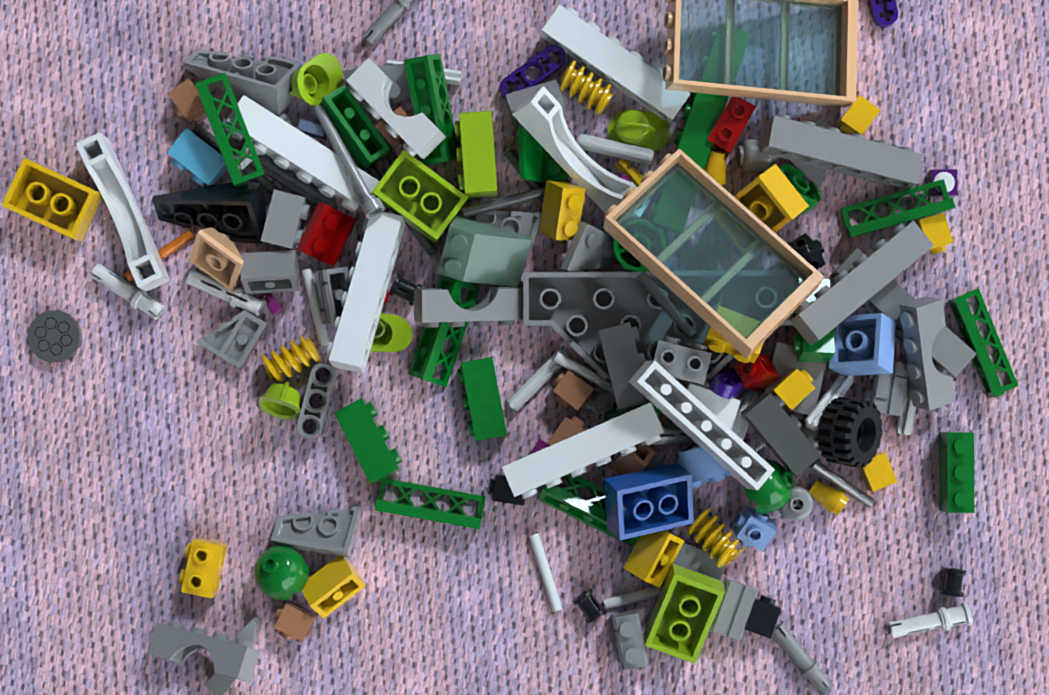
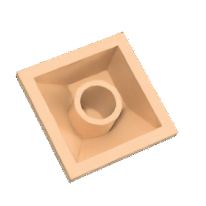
[189,227,244,292]

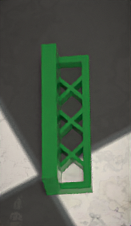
[404,54,458,165]
[195,72,265,186]
[840,179,955,239]
[408,275,480,387]
[948,288,1019,398]
[538,473,640,546]
[375,478,486,529]

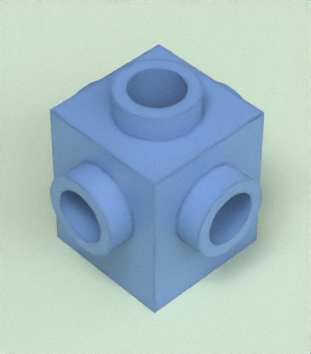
[732,505,777,552]

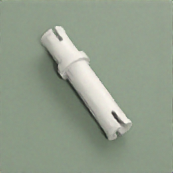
[90,263,165,320]
[186,269,265,316]

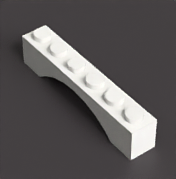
[512,86,650,226]
[76,132,171,292]

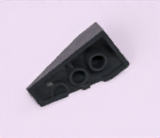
[152,182,267,243]

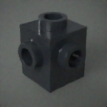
[786,233,825,279]

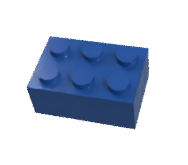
[604,463,694,541]

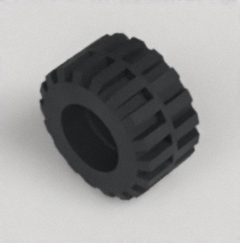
[818,397,882,468]

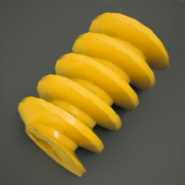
[558,60,617,116]
[261,335,322,384]
[688,508,745,567]

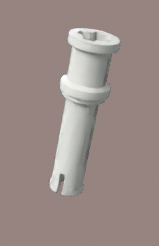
[888,602,973,639]

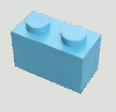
[166,128,228,187]

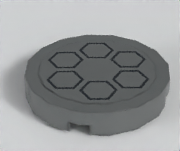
[28,310,82,363]

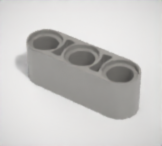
[297,363,337,438]

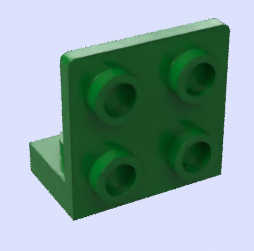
[516,126,573,184]

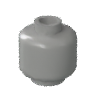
[736,139,776,173]
[778,486,813,521]

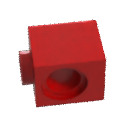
[733,353,780,392]

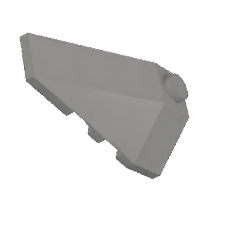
[183,50,302,116]

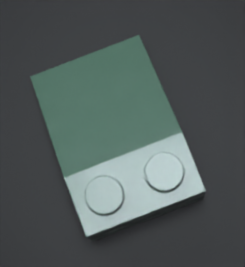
[438,215,532,287]

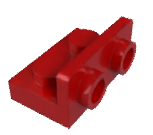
[708,96,756,157]
[297,201,356,266]

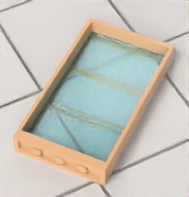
[662,0,858,108]
[603,149,824,359]

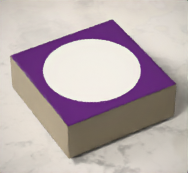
[929,169,958,197]

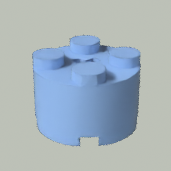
[675,445,731,488]

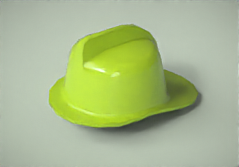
[289,53,343,106]
[608,109,670,152]
[370,312,413,352]
[259,382,301,420]

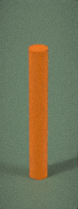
[124,229,196,282]

